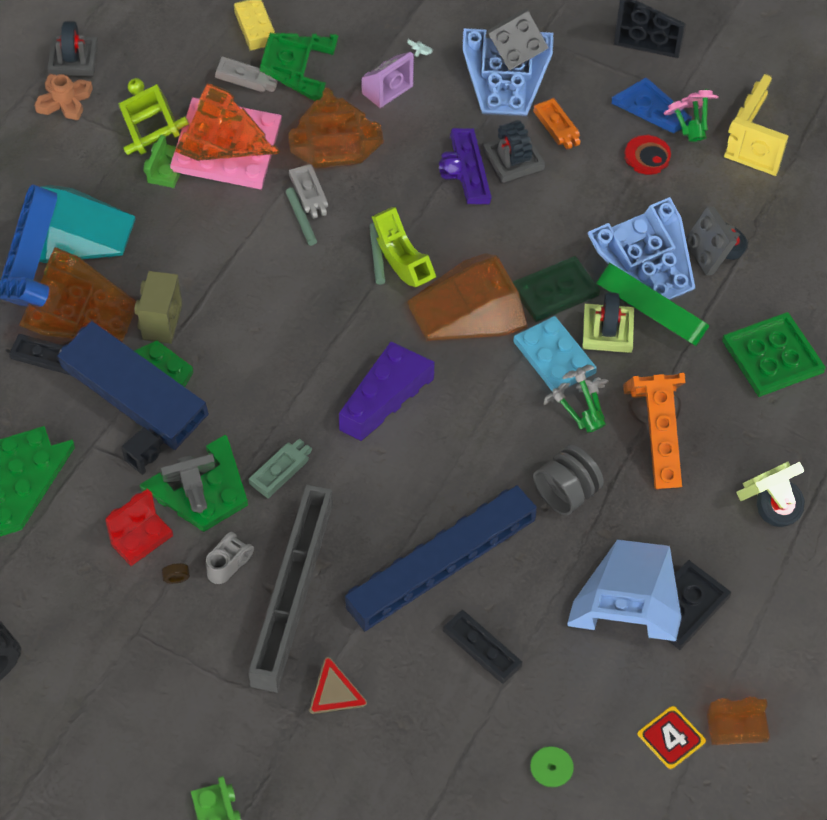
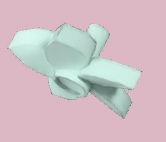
[407,39,433,57]

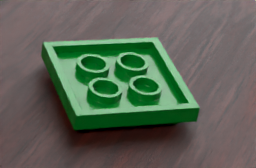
[722,312,826,397]

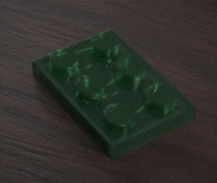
[512,256,600,322]

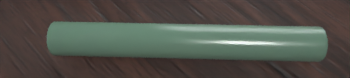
[286,188,317,246]
[369,223,385,285]

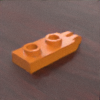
[533,98,580,149]

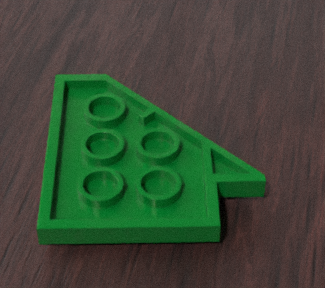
[0,426,75,537]

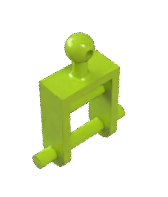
[119,78,189,155]

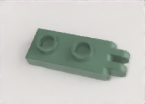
[249,439,312,499]

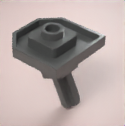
[161,454,215,513]

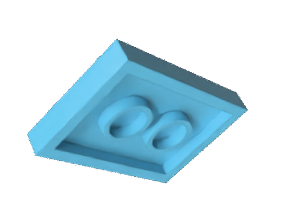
[513,316,597,391]

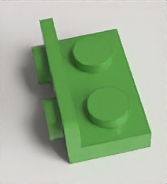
[144,135,181,188]
[191,776,241,820]

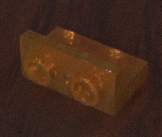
[707,697,770,745]

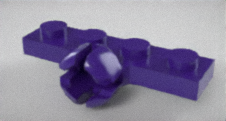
[439,128,492,204]

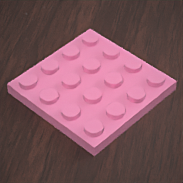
[170,97,282,190]

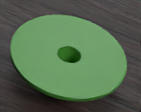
[531,747,574,787]

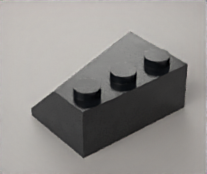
[614,0,686,58]

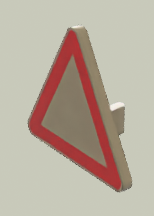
[309,657,367,714]

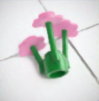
[664,89,718,142]

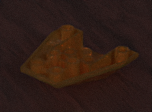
[19,247,136,342]
[407,253,527,341]

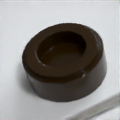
[162,563,190,584]

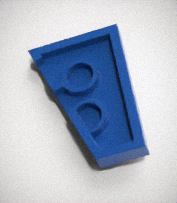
[612,77,692,134]

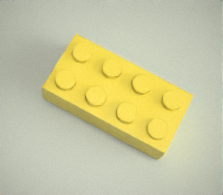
[234,0,275,51]

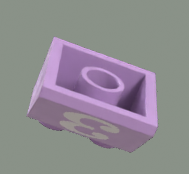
[362,52,414,108]

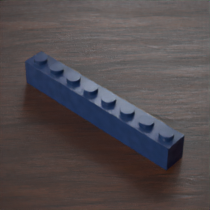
[345,485,537,632]

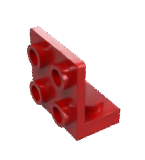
[105,489,173,566]

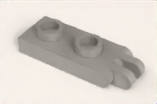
[215,57,278,92]
[289,164,328,219]

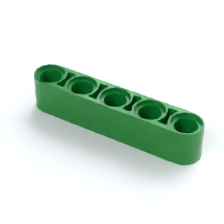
[596,262,710,346]

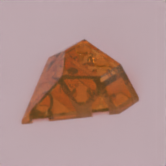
[175,83,280,161]
[288,87,384,168]

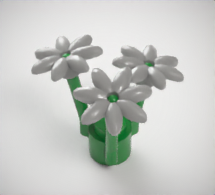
[544,365,609,433]

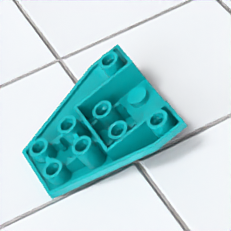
[39,185,136,263]

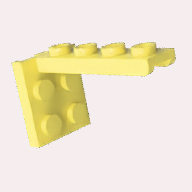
[724,74,789,176]

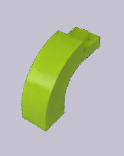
[372,207,436,287]

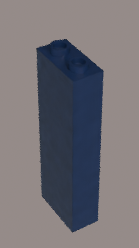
[57,321,209,450]

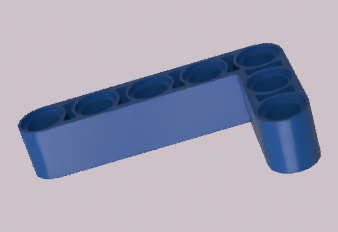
[0,184,57,307]

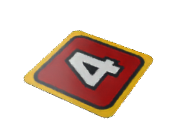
[638,706,706,769]

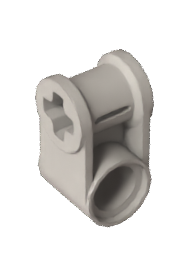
[206,532,254,584]

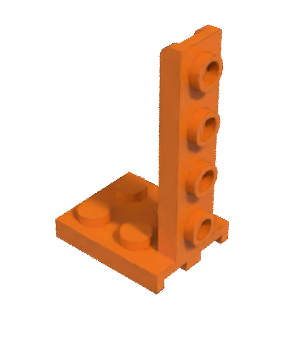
[623,373,685,489]

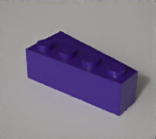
[339,342,435,441]

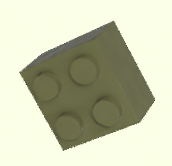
[135,271,183,344]

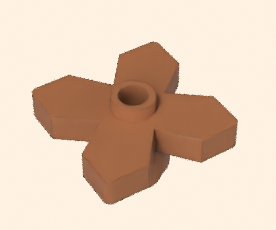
[35,74,93,120]

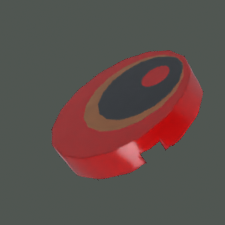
[624,135,671,175]

